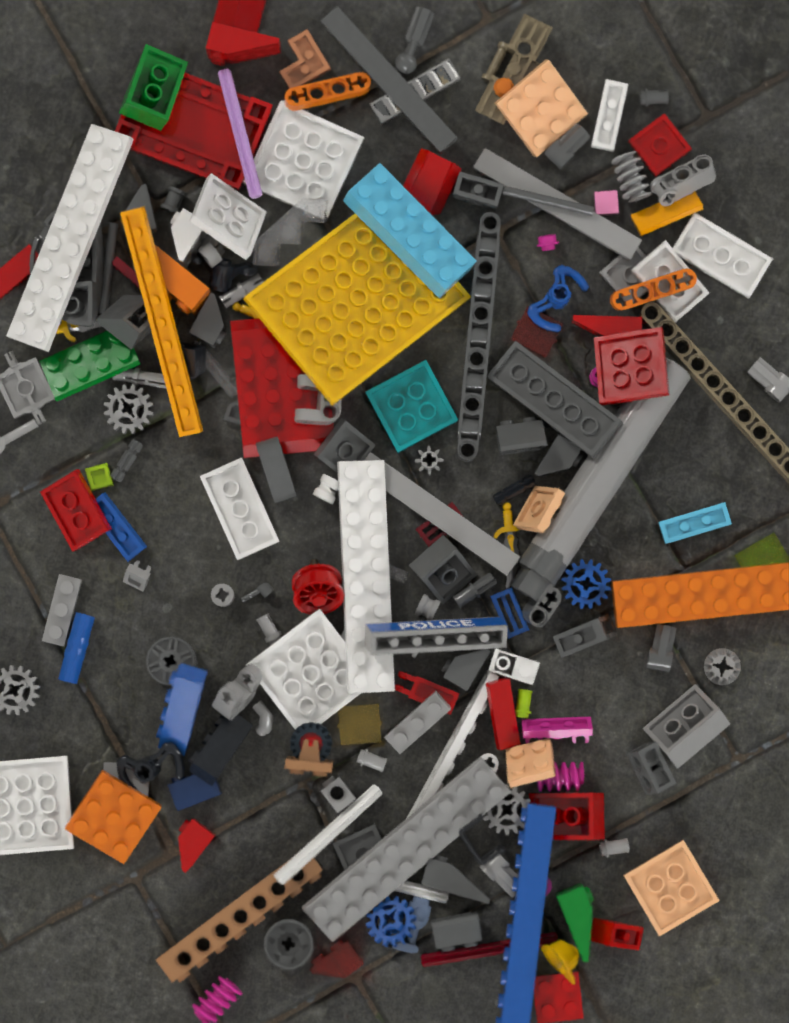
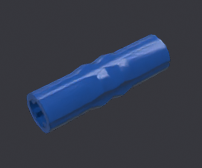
[58,612,95,684]

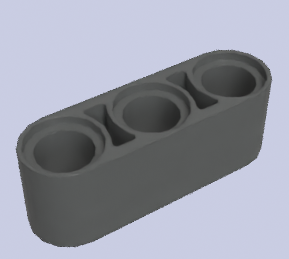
[256,436,297,503]

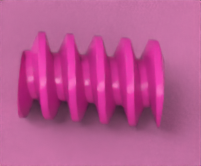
[536,762,584,791]
[192,976,243,1023]

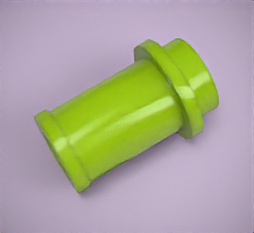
[515,689,533,719]

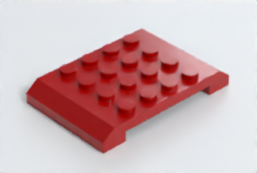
[115,73,273,191]
[230,318,334,458]

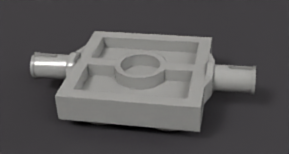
[0,351,55,425]

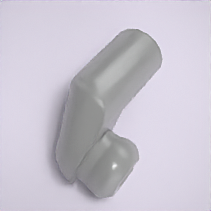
[252,700,274,736]

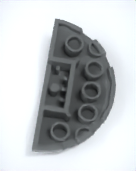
[29,210,104,327]

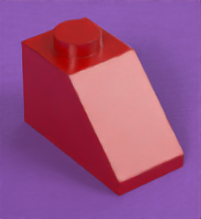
[178,818,216,873]
[590,918,644,950]

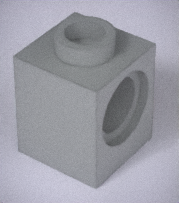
[321,776,356,813]

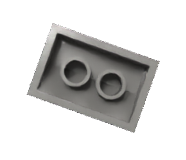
[642,684,730,769]

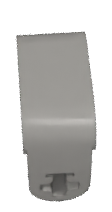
[294,374,342,425]
[212,664,262,720]

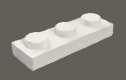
[591,79,628,152]

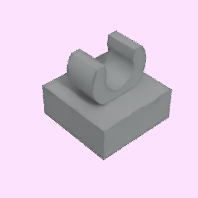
[123,560,151,592]

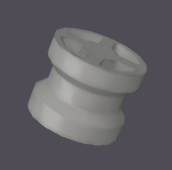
[211,584,235,607]
[415,594,441,620]

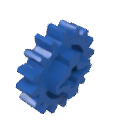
[561,559,611,609]
[366,896,417,948]

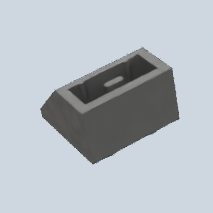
[96,295,151,350]

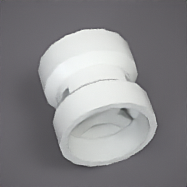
[313,474,338,505]

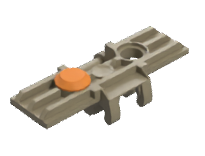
[475,14,553,125]

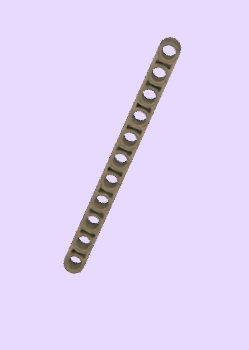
[639,302,789,484]

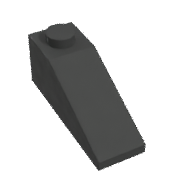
[421,854,490,904]

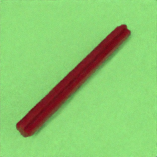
[420,932,558,967]

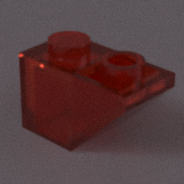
[310,939,364,978]

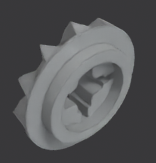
[704,648,741,685]

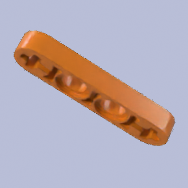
[284,72,371,111]
[610,268,697,311]

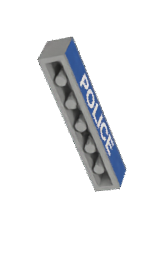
[365,617,508,655]

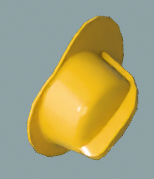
[541,940,579,984]

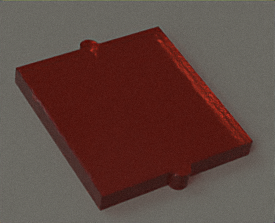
[510,306,563,358]

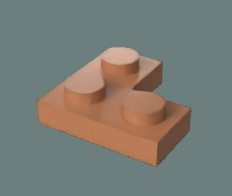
[280,29,331,89]

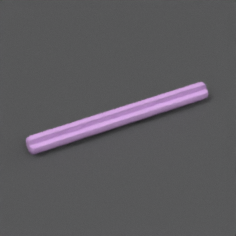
[218,69,262,199]

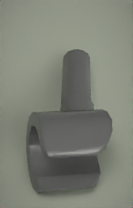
[241,583,274,603]

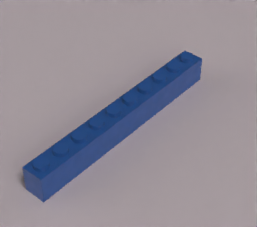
[495,802,556,1023]

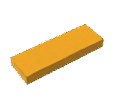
[631,191,703,236]

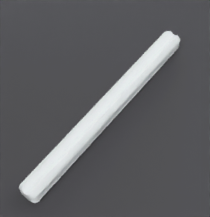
[274,785,382,885]

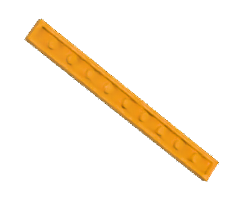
[120,206,203,437]

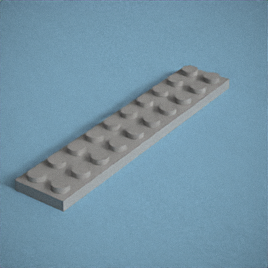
[302,756,511,942]

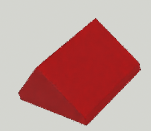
[213,0,266,33]

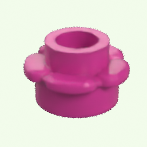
[537,234,559,251]

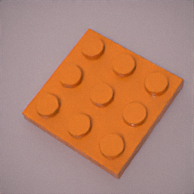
[65,769,162,864]

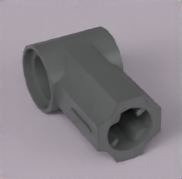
[544,123,590,170]
[646,624,676,672]

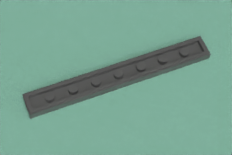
[320,6,457,154]

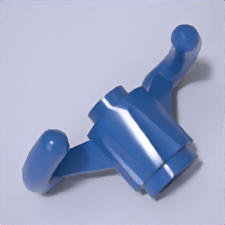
[527,265,589,332]

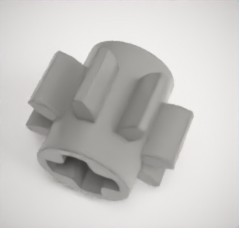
[415,446,444,475]

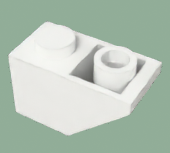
[488,648,540,685]

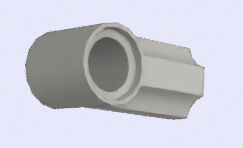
[747,357,789,403]
[479,850,518,898]

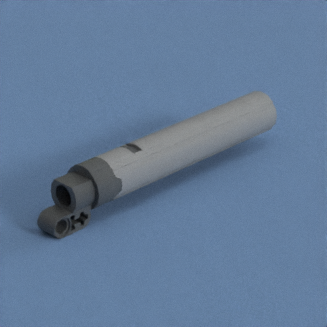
[511,358,691,627]

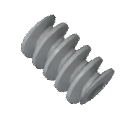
[612,151,652,202]

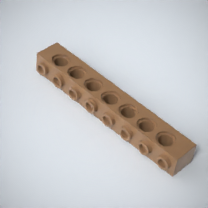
[156,856,323,982]

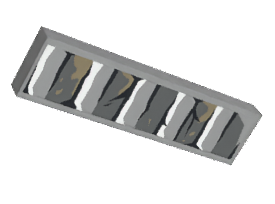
[370,59,460,124]

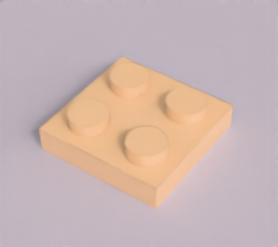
[513,486,565,533]
[506,738,555,788]

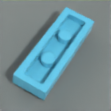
[658,502,732,544]

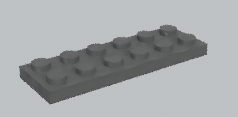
[487,341,623,459]

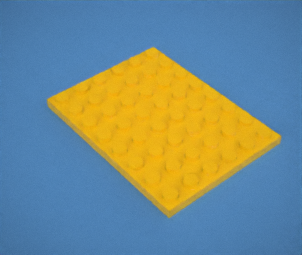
[243,214,471,406]

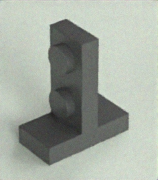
[553,614,617,658]

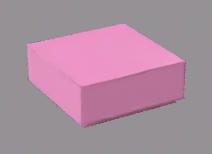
[594,190,619,215]

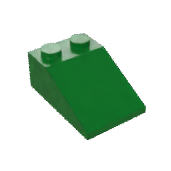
[119,44,188,131]
[555,883,594,963]

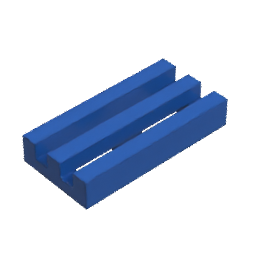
[490,587,529,639]

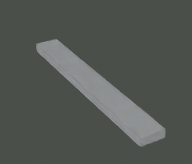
[473,148,642,261]
[364,452,521,576]

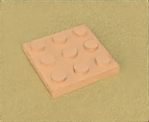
[495,59,588,157]
[623,840,719,936]

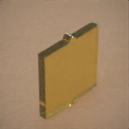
[337,704,382,745]

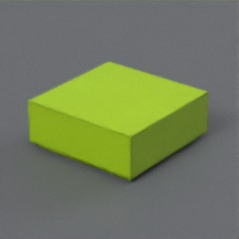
[85,463,114,491]

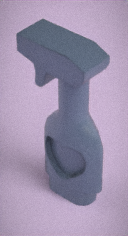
[392,896,432,953]

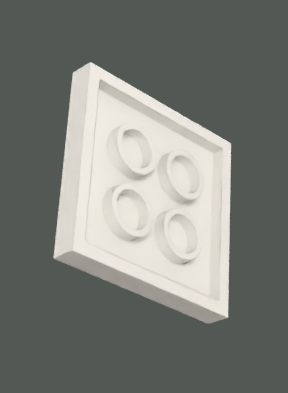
[189,173,266,260]

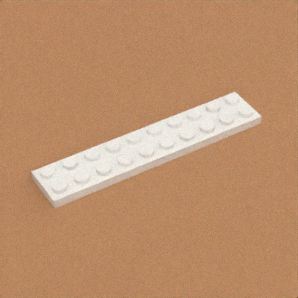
[6,124,134,352]
[337,460,395,693]

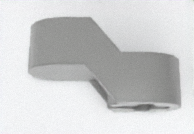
[198,235,225,268]

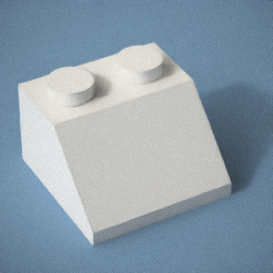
[170,208,207,268]

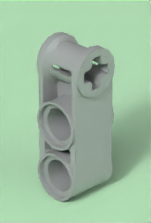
[650,155,716,206]

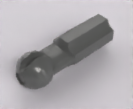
[395,7,434,75]

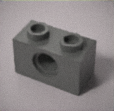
[453,172,504,211]

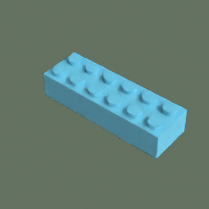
[343,163,476,299]

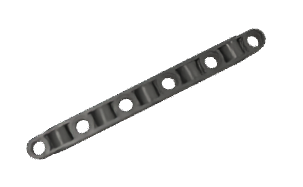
[457,212,501,462]

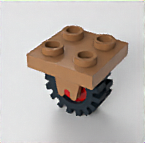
[285,722,334,776]

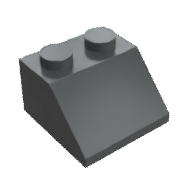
[496,417,547,456]
[409,535,477,605]
[431,911,482,952]

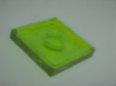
[734,533,789,567]

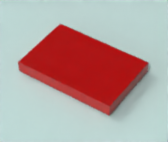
[40,469,112,552]

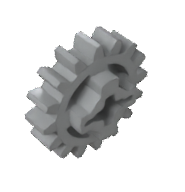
[104,384,154,434]
[0,665,41,715]
[483,784,530,835]

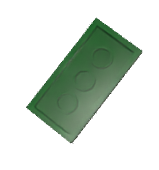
[39,331,141,402]

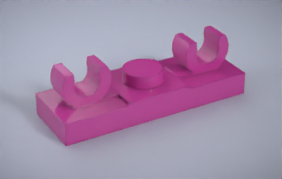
[522,717,593,744]

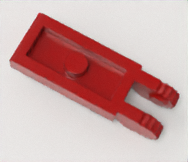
[395,671,459,715]

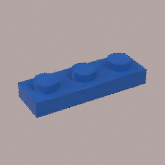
[96,492,147,562]

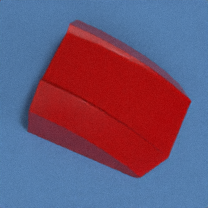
[403,148,462,215]

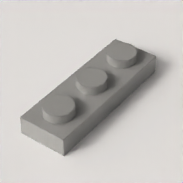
[42,574,82,647]
[384,691,452,754]

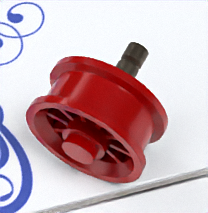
[291,559,344,615]

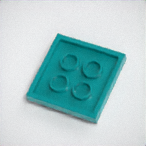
[365,360,458,453]

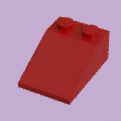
[206,22,281,66]
[529,793,605,840]

